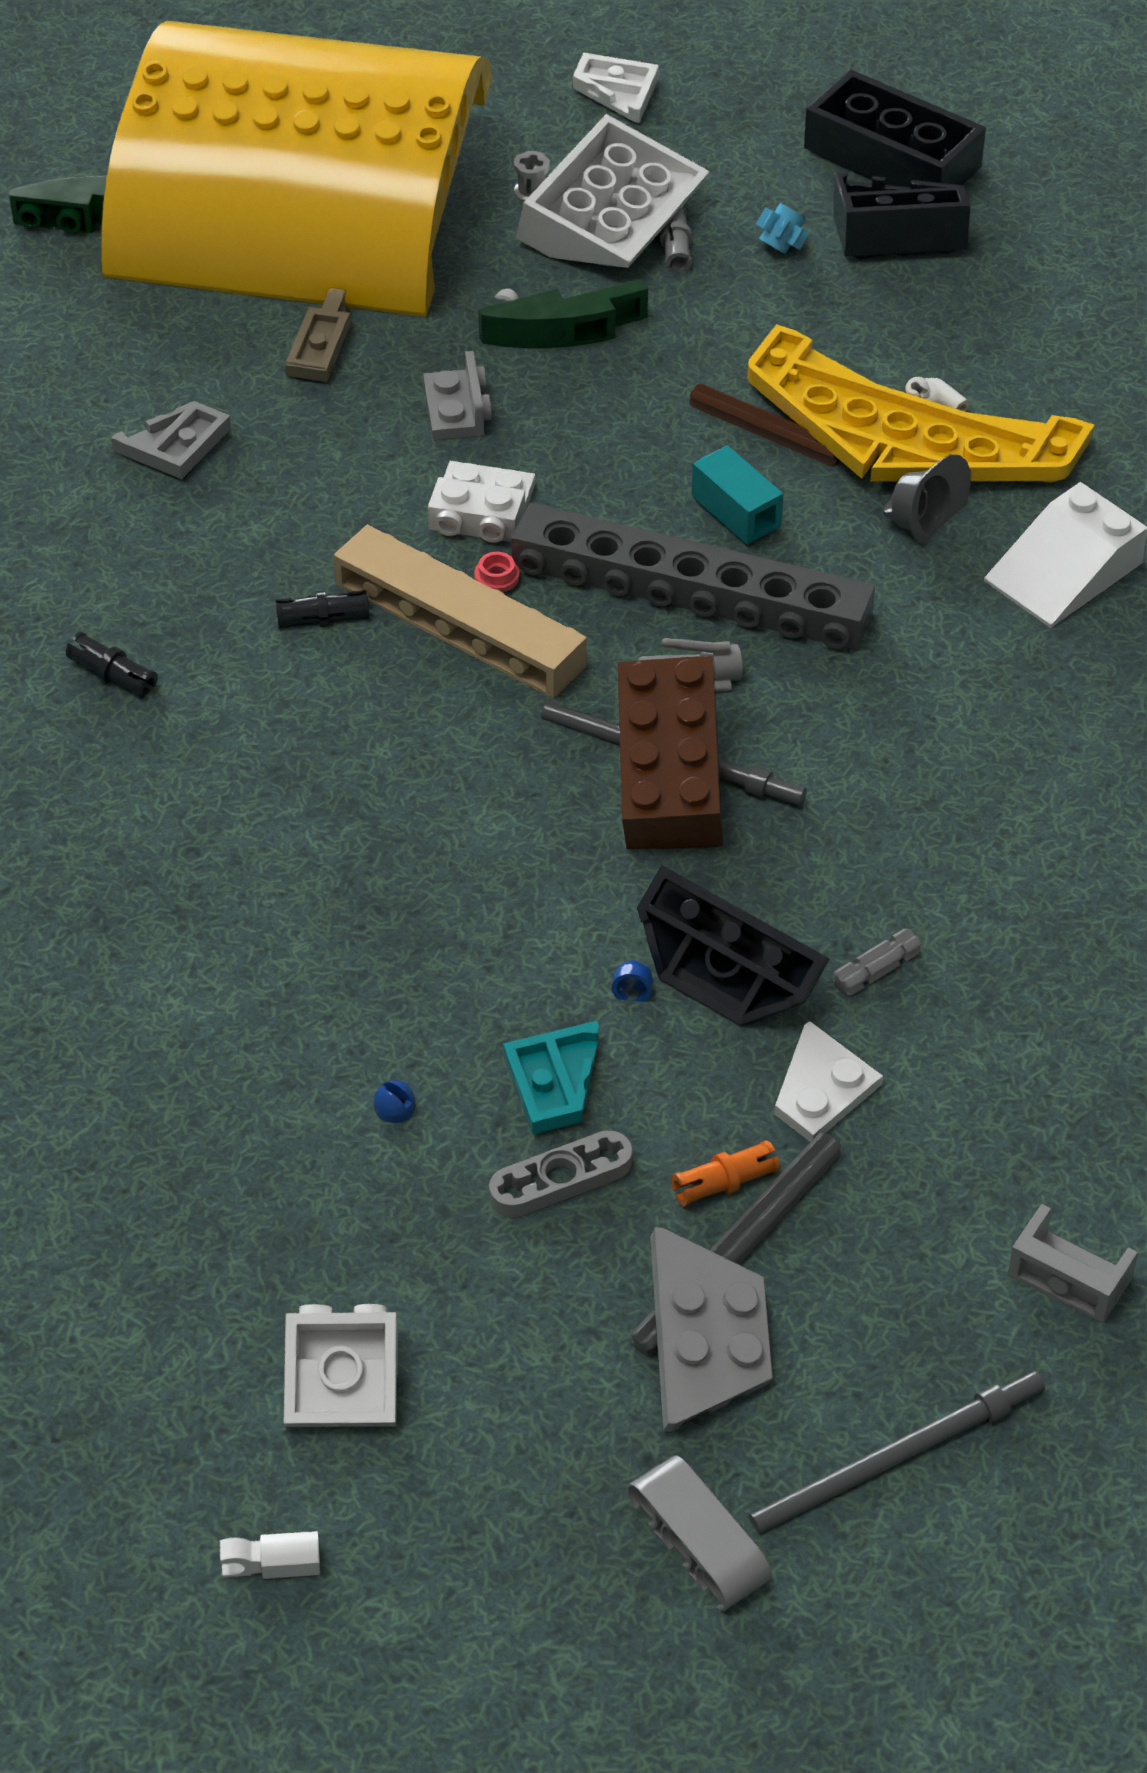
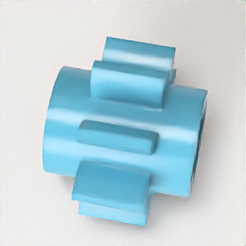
[756,203,810,254]

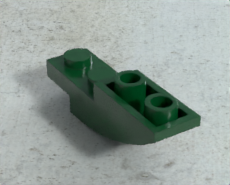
[9,176,107,233]
[478,279,648,348]

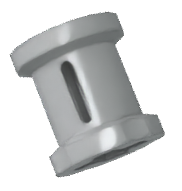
[514,151,550,202]

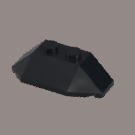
[637,865,830,1026]

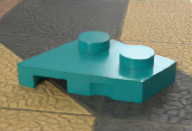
[503,1021,599,1135]

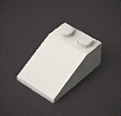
[984,482,1147,628]

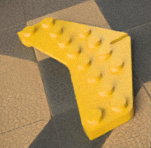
[747,324,1095,483]

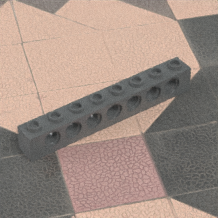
[511,502,875,651]

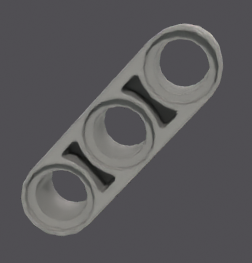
[627,1455,772,1611]

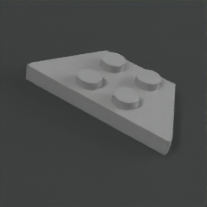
[650,1227,772,1432]

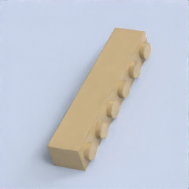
[333,524,587,699]

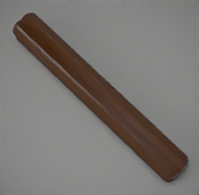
[689,384,840,466]

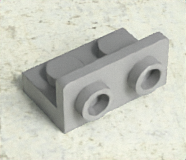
[423,351,492,440]

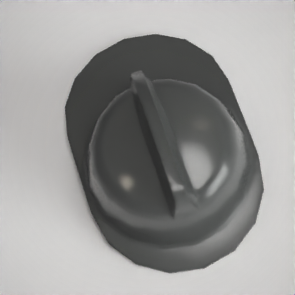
[883,454,971,544]

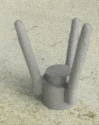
[638,638,743,693]

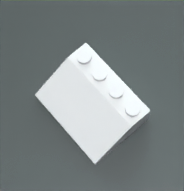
[516,114,710,268]

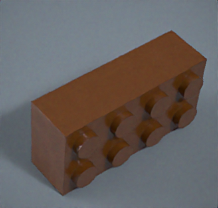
[618,655,723,849]

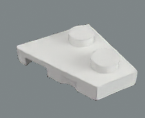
[573,53,659,123]
[775,1021,883,1142]

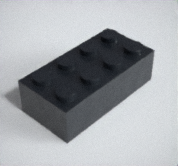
[804,69,986,187]

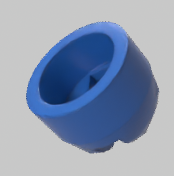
[612,960,653,1002]
[374,1080,415,1123]

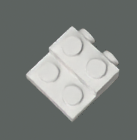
[428,461,535,543]
[284,1304,398,1427]

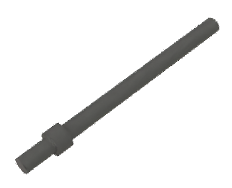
[541,701,807,806]
[748,1371,1045,1535]

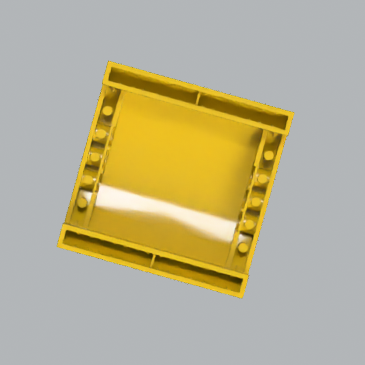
[101,21,493,317]

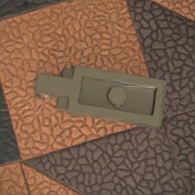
[285,288,351,382]

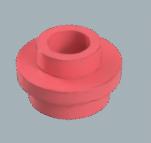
[474,552,520,593]

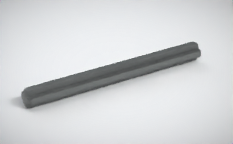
[631,1132,841,1357]

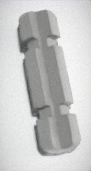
[833,929,921,996]

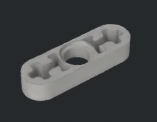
[489,1130,632,1217]

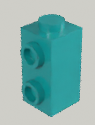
[692,445,784,545]

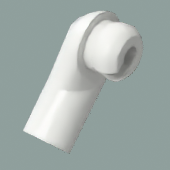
[905,377,970,412]

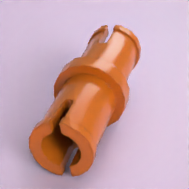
[671,1140,780,1206]

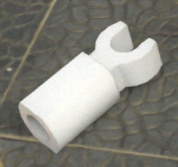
[220,1531,320,1579]

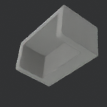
[1008,1204,1138,1323]

